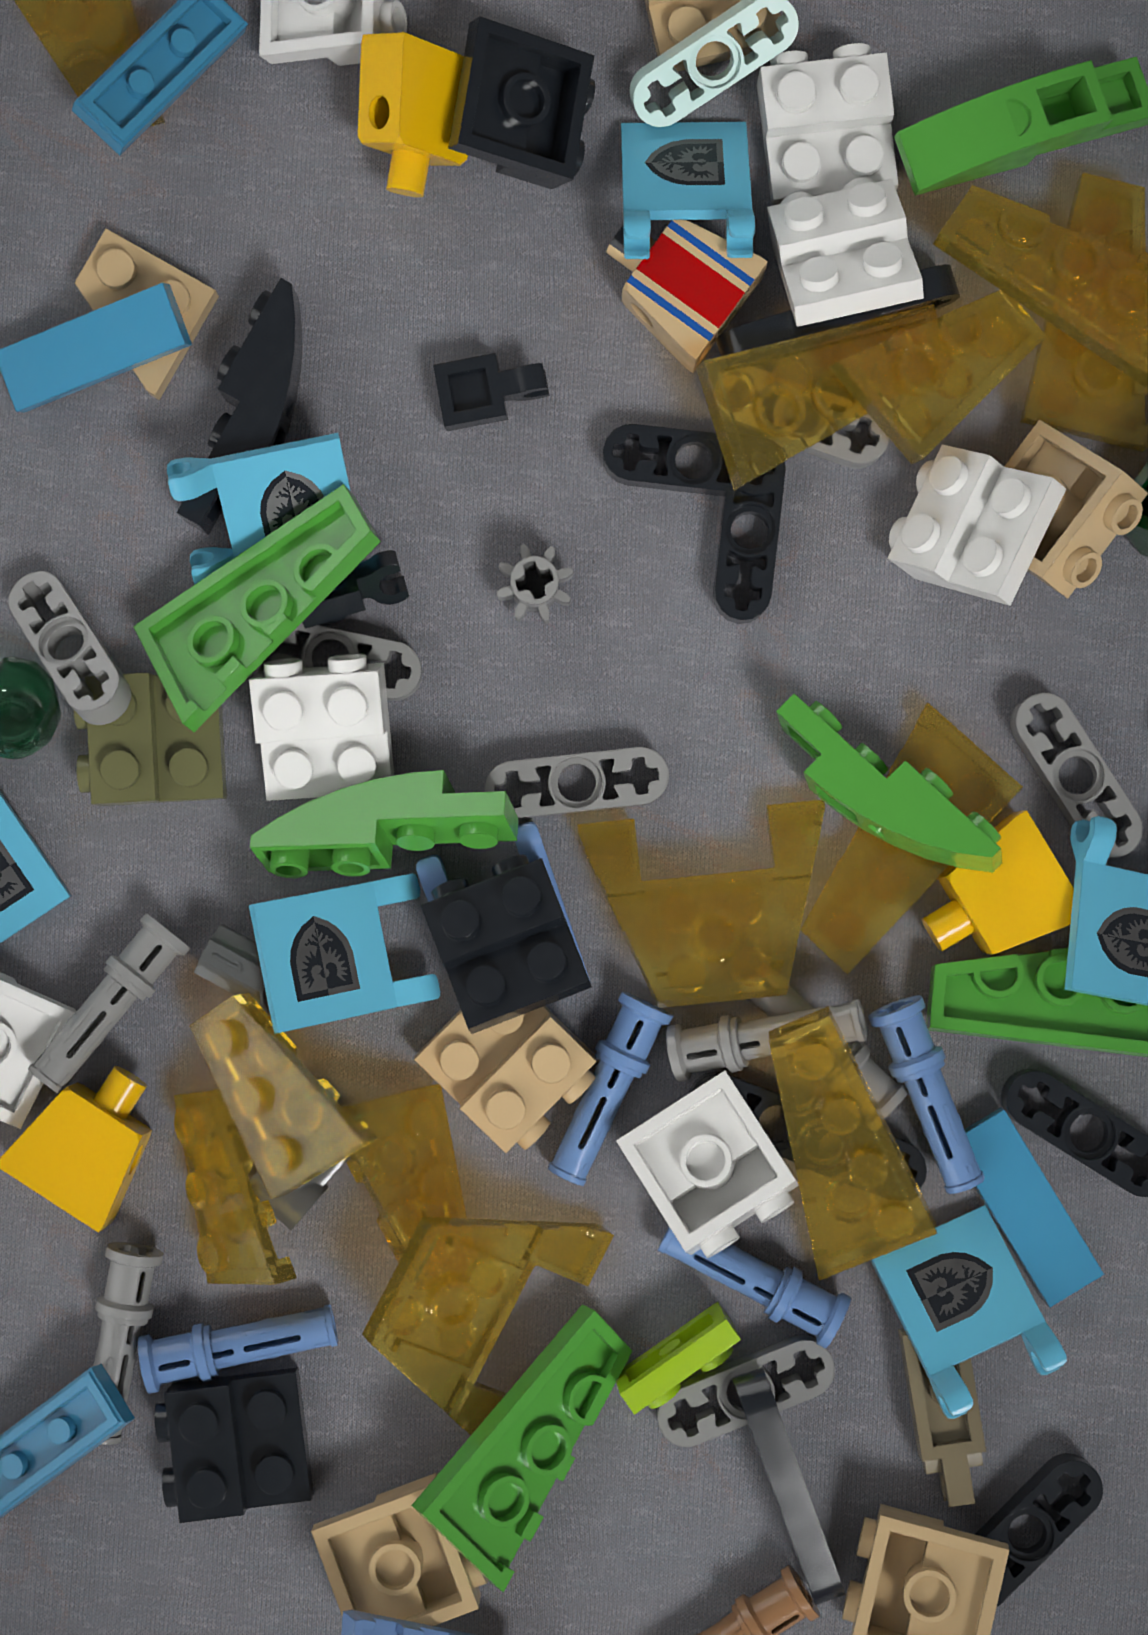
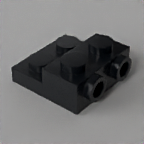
[448,16,596,189]
[421,855,592,1034]
[154,1367,314,1523]

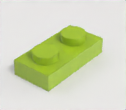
[616,1301,741,1415]

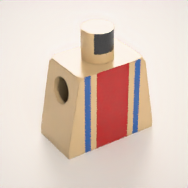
[606,220,768,373]

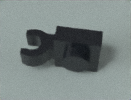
[433,353,550,431]
[302,550,409,629]

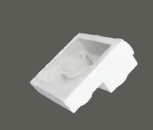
[259,0,407,66]
[757,43,899,206]
[767,178,924,327]
[887,445,1066,606]
[249,654,394,801]
[0,972,77,1129]
[616,1071,799,1258]

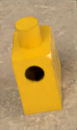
[357,32,468,197]
[921,810,1074,954]
[0,1066,152,1233]

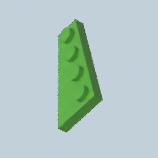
[133,484,381,732]
[926,948,1148,1057]
[411,1304,632,1593]

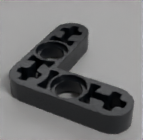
[603,424,786,624]

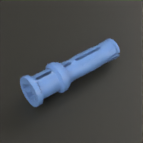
[548,991,674,1186]
[868,995,985,1194]
[657,1227,851,1349]
[138,1304,338,1394]

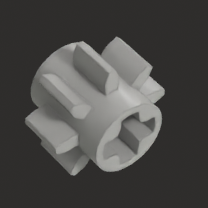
[496,544,573,624]

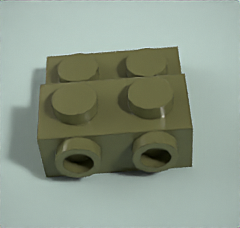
[73,673,227,806]

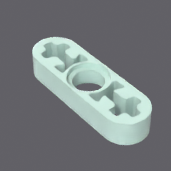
[629,0,799,127]

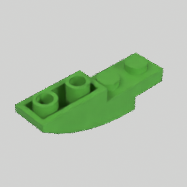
[894,56,1148,196]
[776,694,1002,873]
[250,770,518,878]

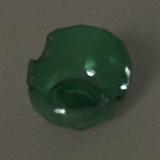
[0,656,61,760]

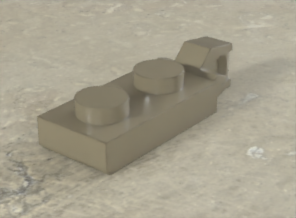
[898,1328,986,1507]

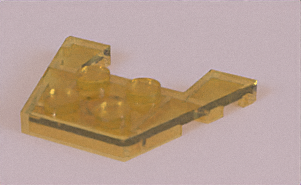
[577,799,825,1008]
[362,1216,614,1435]

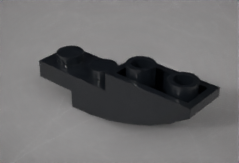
[177,278,302,535]

